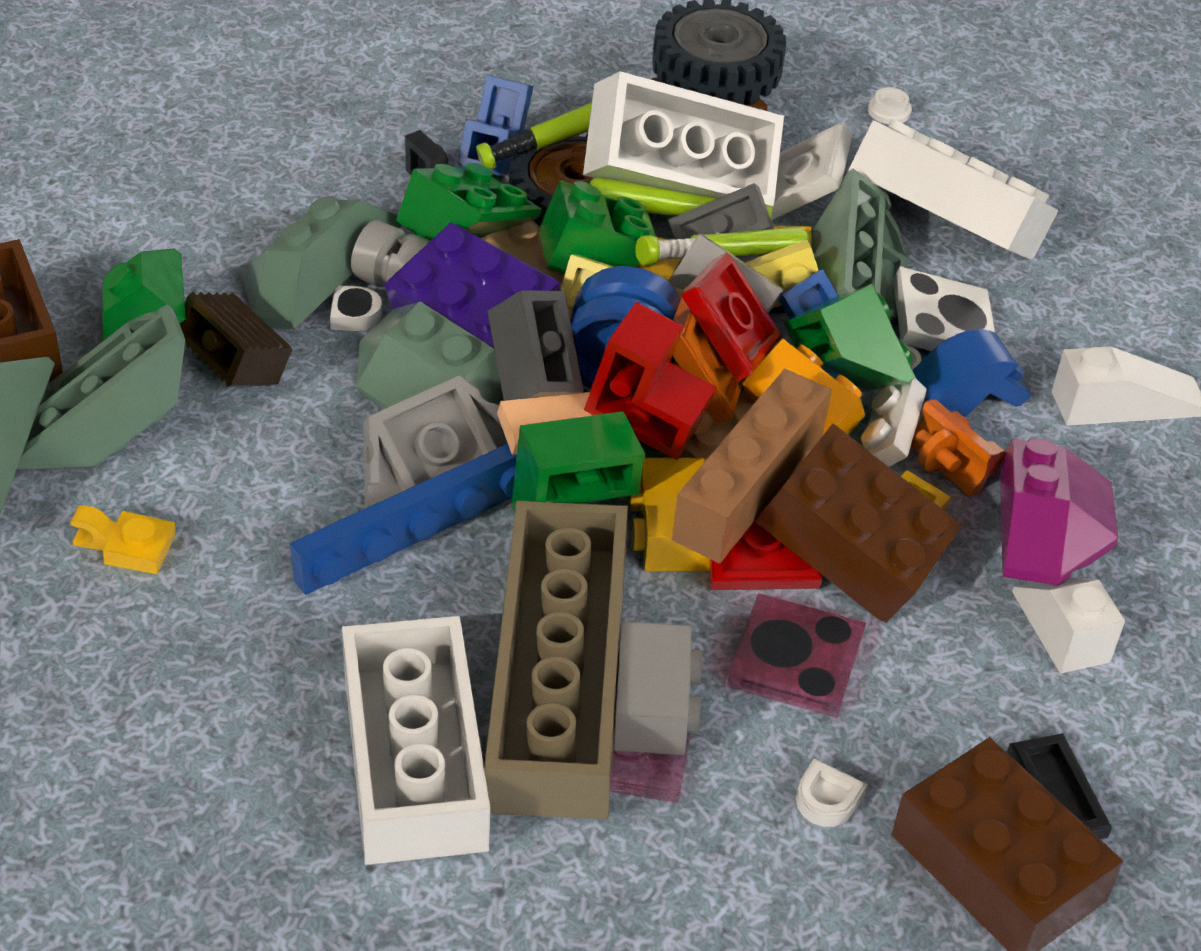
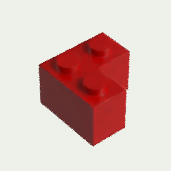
[584,301,716,460]

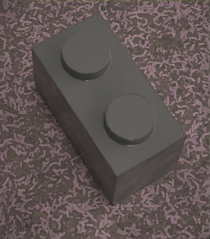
[487,290,584,401]

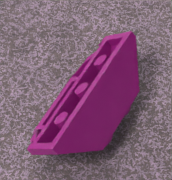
[1000,438,1119,586]

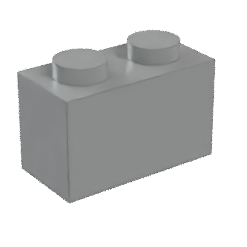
[614,621,702,755]

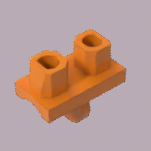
[910,399,1005,497]

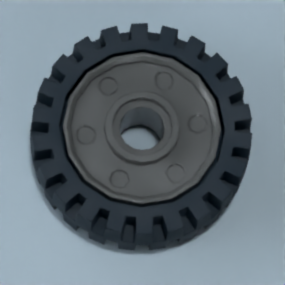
[652,0,786,105]

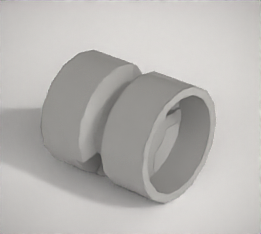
[351,220,430,287]

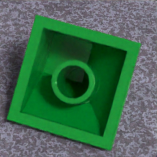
[101,248,186,342]

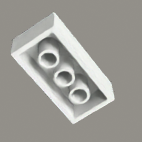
[583,71,784,207]
[848,119,1059,260]
[342,616,490,865]

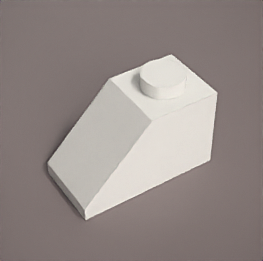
[1012,577,1125,674]

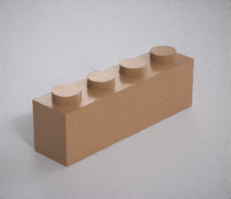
[672,368,832,564]

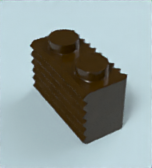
[180,292,292,387]

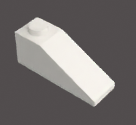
[1052,347,1201,426]

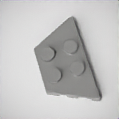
[363,375,508,508]

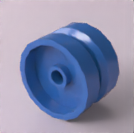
[570,266,681,389]

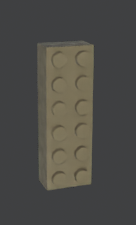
[484,501,628,820]

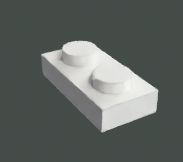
[861,378,927,467]

